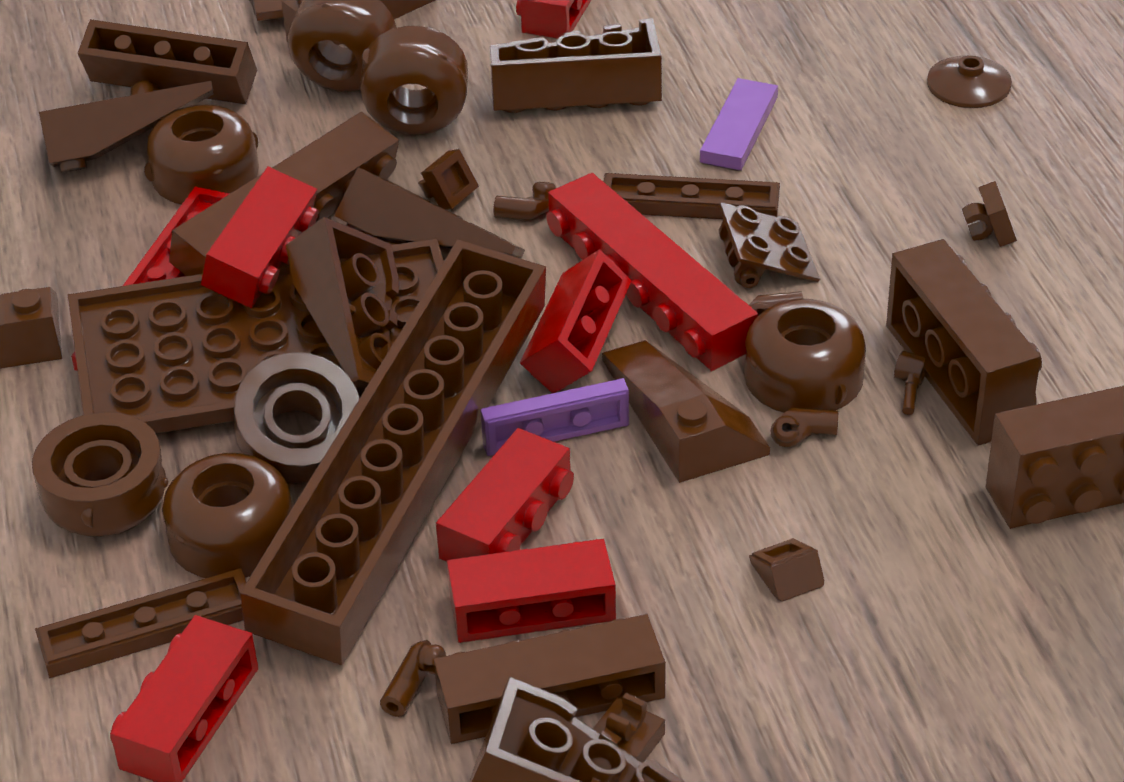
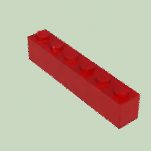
[546,172,758,371]

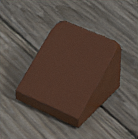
[749,538,825,601]

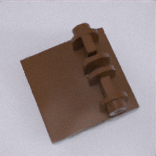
[718,202,820,288]

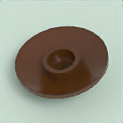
[927,55,1012,108]

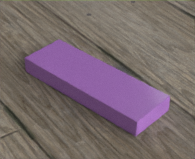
[700,78,778,170]
[480,378,629,456]

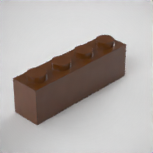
[77,19,257,104]
[434,614,666,744]

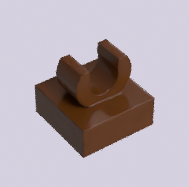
[418,149,479,210]
[962,181,1017,247]
[593,693,665,762]

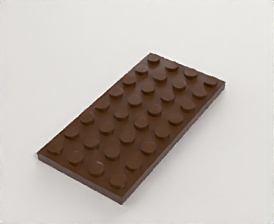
[67,238,444,434]

